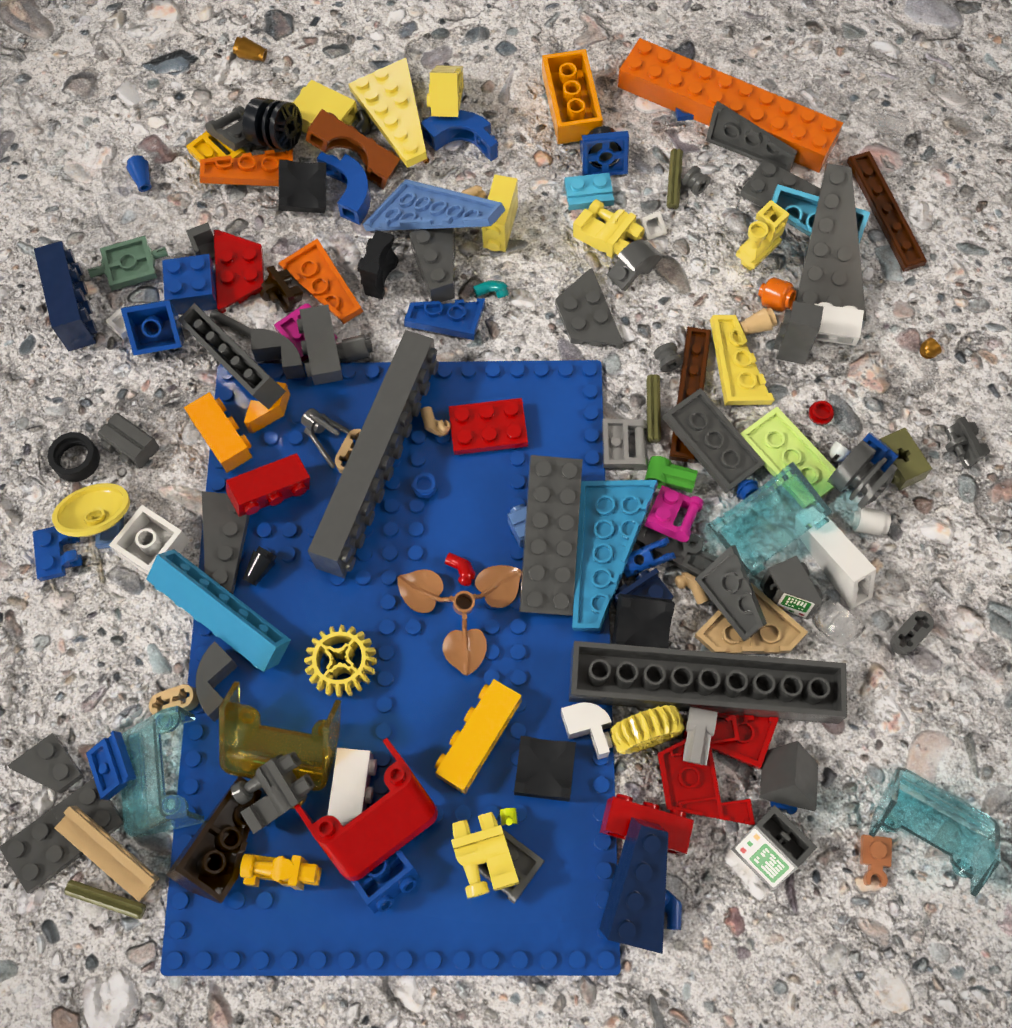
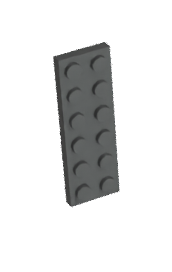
[519,455,583,616]

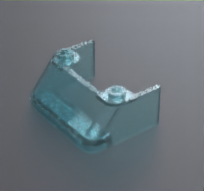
[869,767,1001,897]

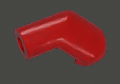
[445,552,475,586]

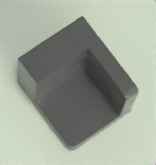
[186,222,215,261]

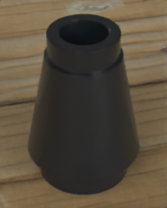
[242,546,277,586]

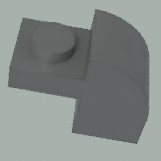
[606,239,663,291]

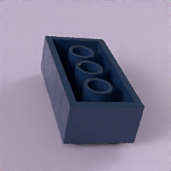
[34,241,98,351]

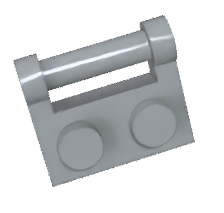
[602,419,648,470]

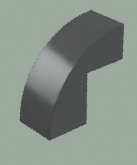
[250,329,306,379]
[196,641,238,722]

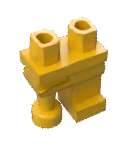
[240,854,322,890]

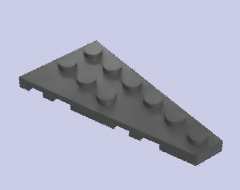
[796,163,867,321]

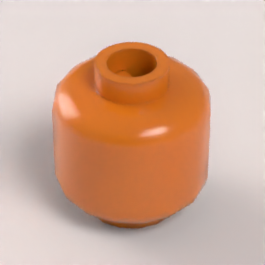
[758,277,796,312]

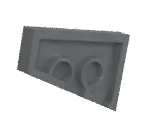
[695,545,767,641]

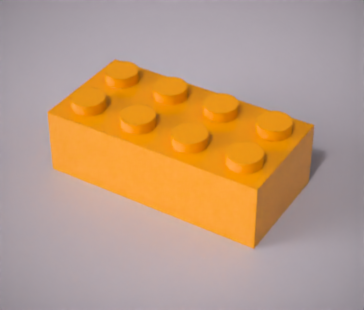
[542,49,603,144]

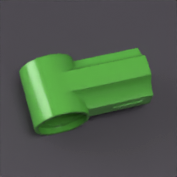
[644,456,698,493]

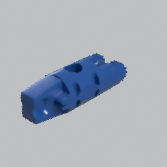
[623,537,676,578]

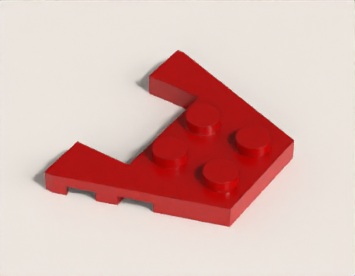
[657,715,755,825]

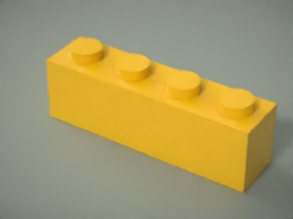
[434,679,522,794]

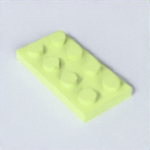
[740,407,836,510]

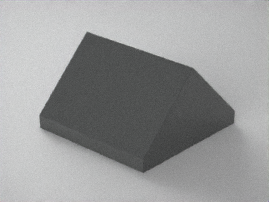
[759,741,818,811]

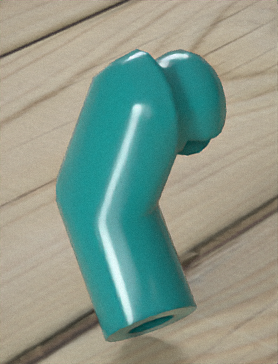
[473,280,509,298]

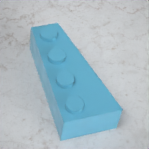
[772,184,870,243]

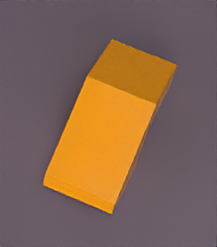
[244,382,290,433]

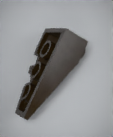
[166,776,262,904]

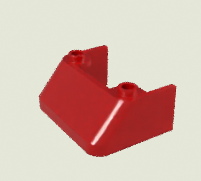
[294,738,438,881]

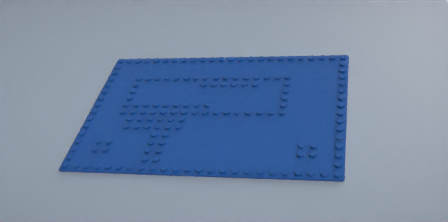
[160,360,621,976]

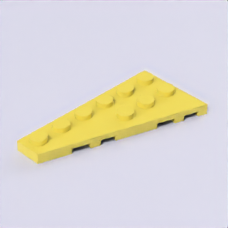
[348,58,427,168]

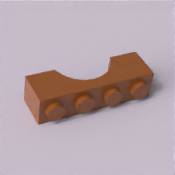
[305,109,400,189]

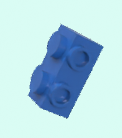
[351,849,420,914]

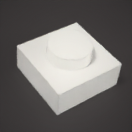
[105,306,128,340]

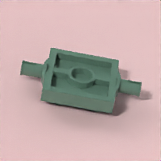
[88,235,168,291]

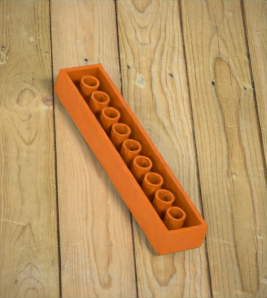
[618,38,843,173]

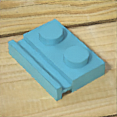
[564,173,614,210]

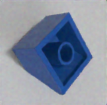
[121,299,185,356]

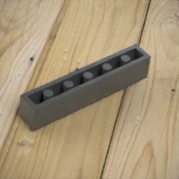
[178,303,286,409]

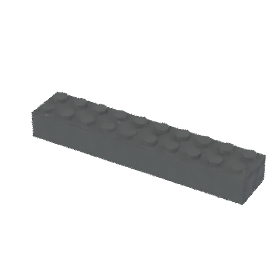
[308,330,439,578]
[569,641,847,724]

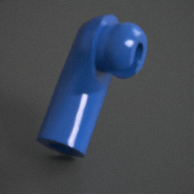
[665,889,682,930]

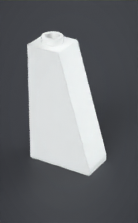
[795,505,876,610]

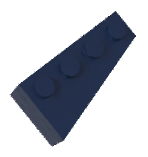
[599,817,668,954]

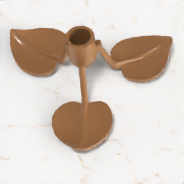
[398,565,522,676]

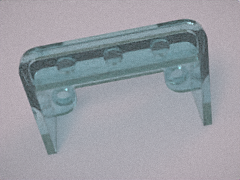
[121,706,204,837]

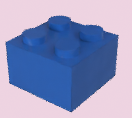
[162,254,217,314]

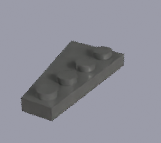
[706,101,798,172]
[202,491,250,594]

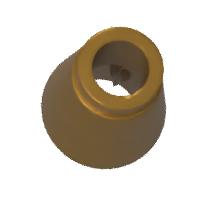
[233,36,267,62]

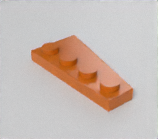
[200,149,293,187]
[278,239,364,324]

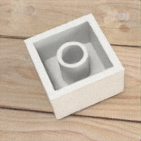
[109,505,190,575]

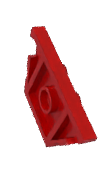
[214,230,265,313]

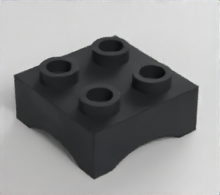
[278,160,326,213]
[357,230,399,299]
[612,594,675,649]
[514,736,576,802]

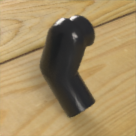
[354,110,371,136]

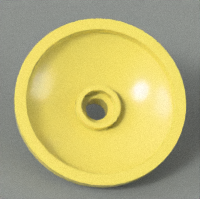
[52,483,130,537]

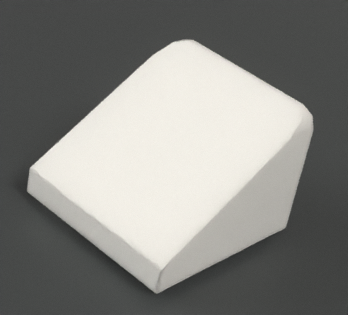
[636,211,668,241]

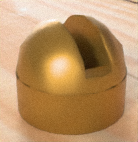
[920,337,942,359]

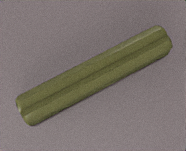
[666,148,683,209]
[646,374,661,443]
[64,880,146,919]

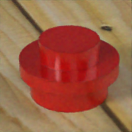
[808,401,834,425]

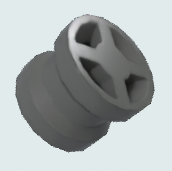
[682,166,711,196]
[654,342,683,372]

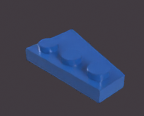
[404,298,485,340]

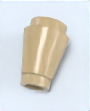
[739,308,777,336]

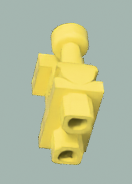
[573,199,644,258]
[736,200,789,270]
[451,812,519,899]

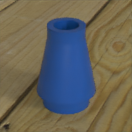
[126,155,152,192]

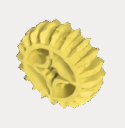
[304,625,377,698]
[610,705,685,754]

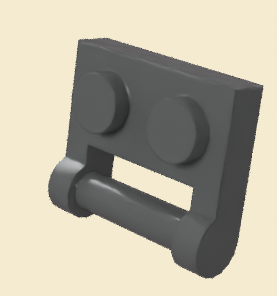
[205,106,249,151]
[478,829,545,904]

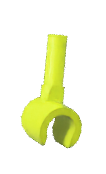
[500,808,518,826]

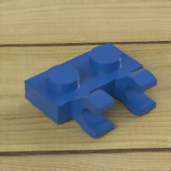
[33,527,83,581]

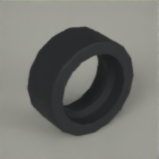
[47,432,100,482]

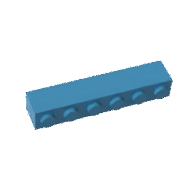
[146,549,291,672]

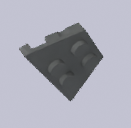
[555,268,624,349]

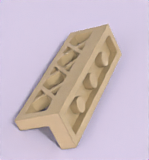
[54,806,160,902]

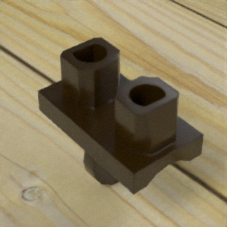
[260,265,303,313]

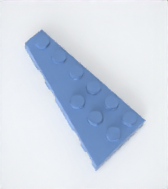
[362,179,505,231]

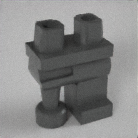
[231,751,315,834]

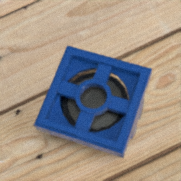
[580,126,629,176]

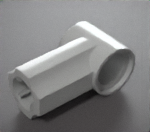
[683,707,718,766]

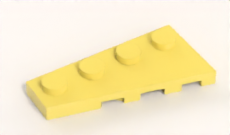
[710,315,774,405]

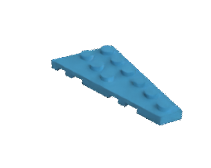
[572,480,658,631]

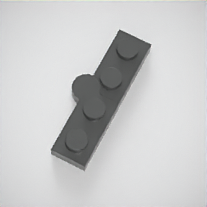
[635,526,717,577]

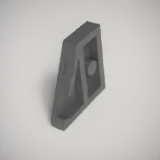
[8,733,84,793]

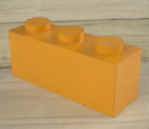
[184,392,253,473]

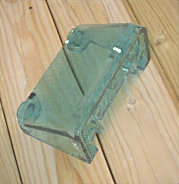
[706,462,832,577]

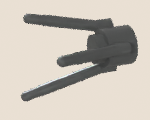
[301,408,351,468]

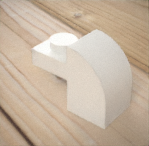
[561,702,613,760]

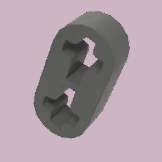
[890,611,934,656]

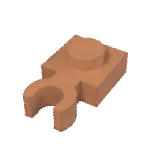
[860,834,892,888]

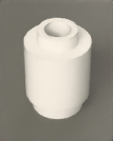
[850,507,891,536]

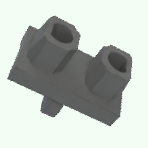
[945,417,990,469]

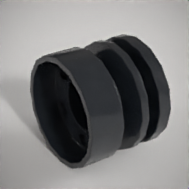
[242,97,302,151]

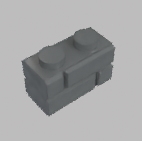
[97,413,159,468]

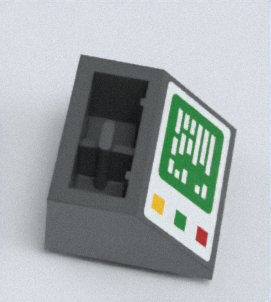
[760,555,823,620]
[731,805,817,891]

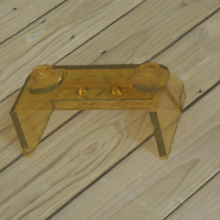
[219,681,341,791]

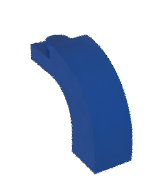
[420,110,498,161]
[317,152,371,225]

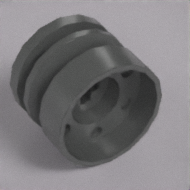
[827,440,898,509]

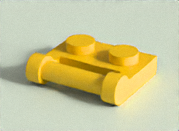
[186,131,246,163]

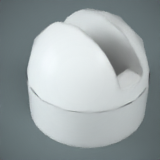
[829,441,851,462]

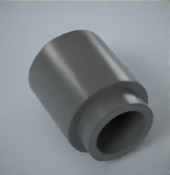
[336,334,374,363]

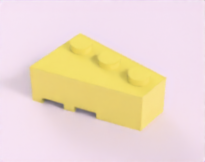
[427,65,464,117]

